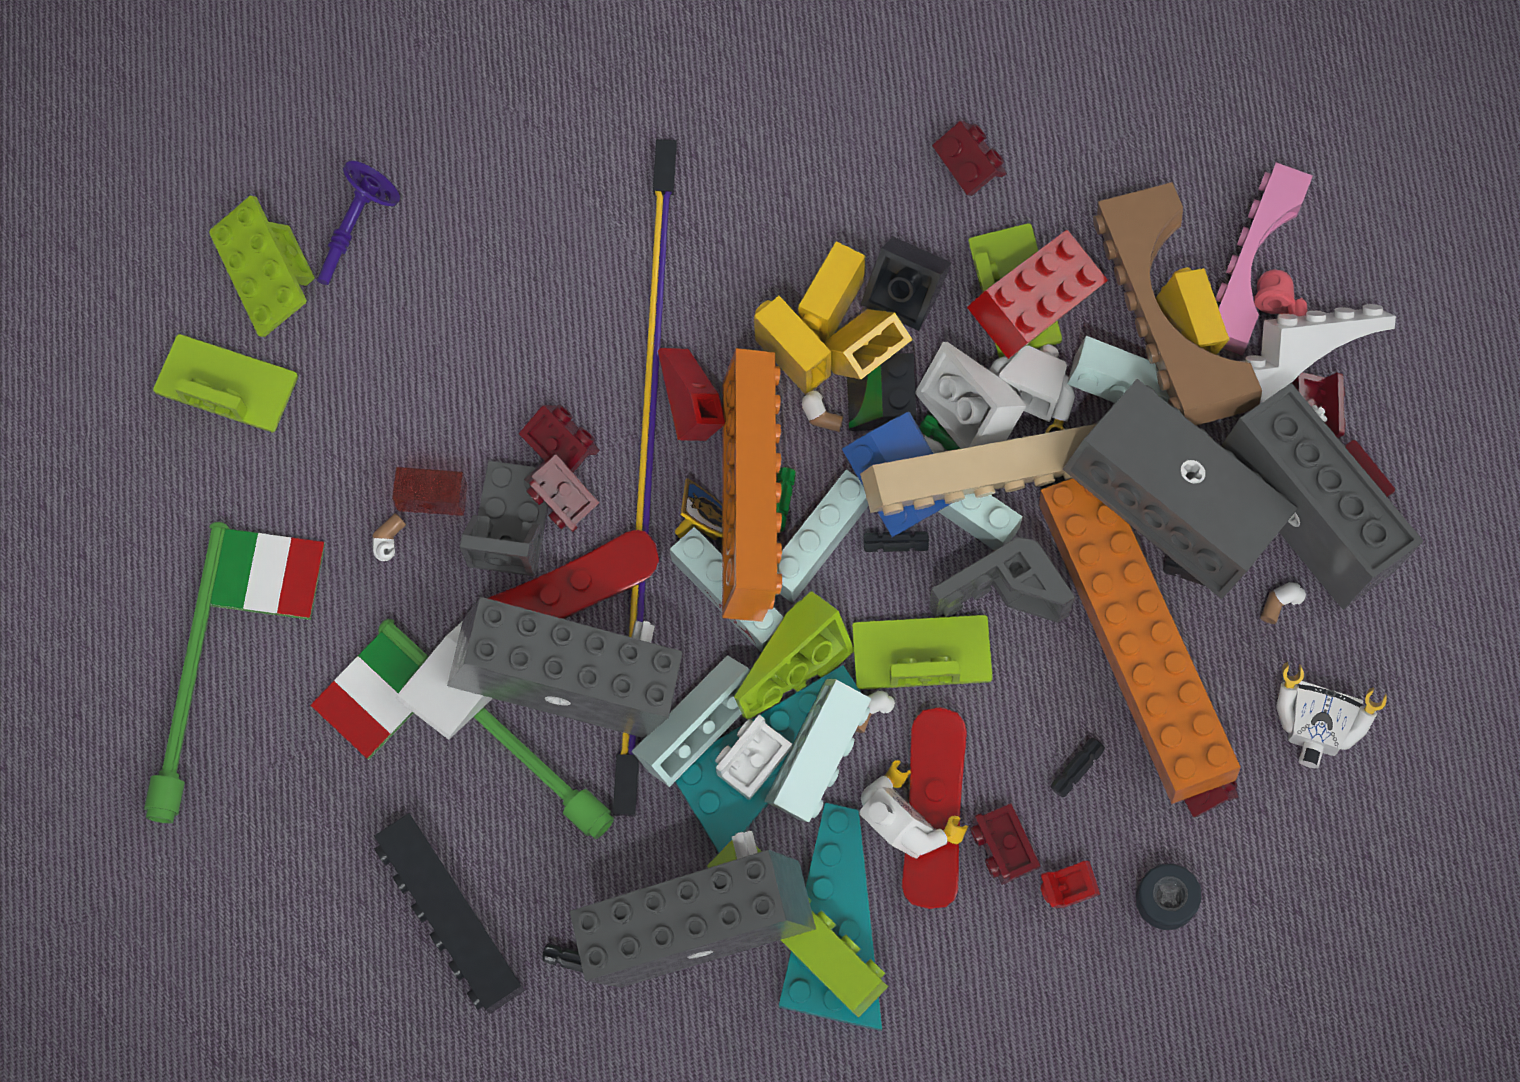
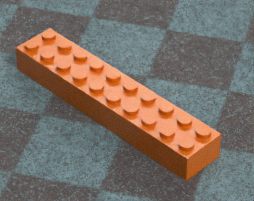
[1039,478,1241,804]

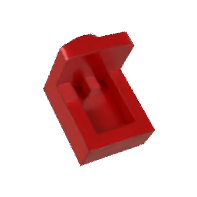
[1041,861,1100,908]

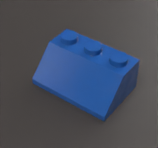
[842,412,952,537]

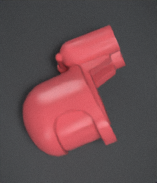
[1254,269,1307,316]

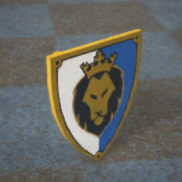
[675,478,722,540]

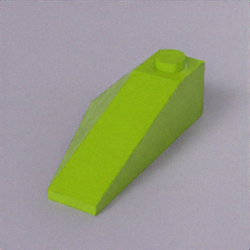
[734,591,854,720]

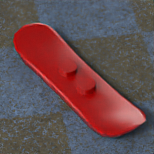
[487,530,659,619]
[902,707,967,909]

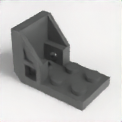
[460,461,549,577]
[929,537,1075,623]

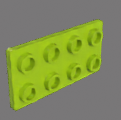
[209,196,315,337]
[968,223,1062,358]
[153,334,298,433]
[852,615,993,690]

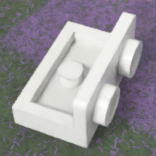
[715,715,792,800]

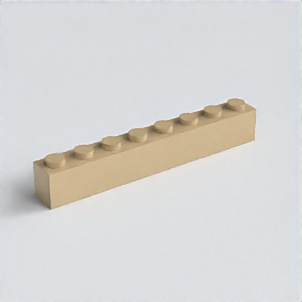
[860,424,1097,516]

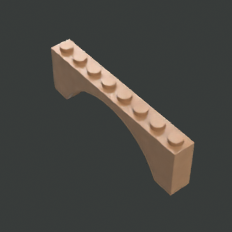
[1093,182,1262,426]

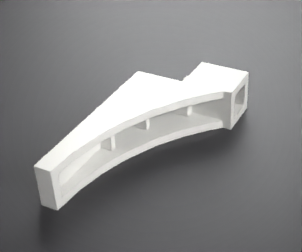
[1240,304,1396,404]

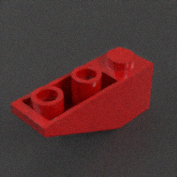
[658,348,725,441]

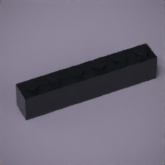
[374,813,525,1015]

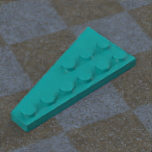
[675,665,861,853]
[779,803,882,1031]

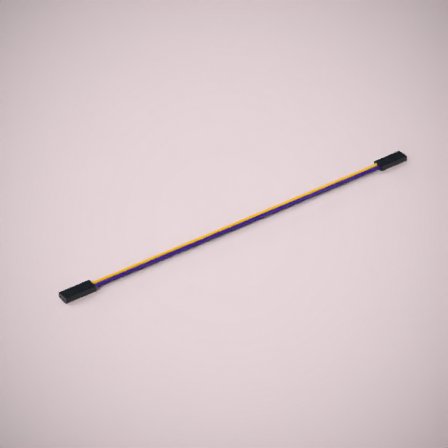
[613,139,677,816]

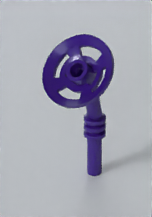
[317,161,400,285]

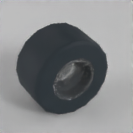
[1135,863,1202,930]

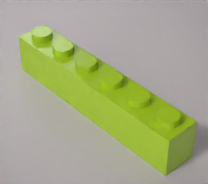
[707,840,889,1017]

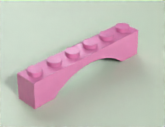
[1215,162,1313,356]

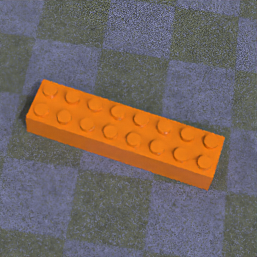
[722,348,782,622]

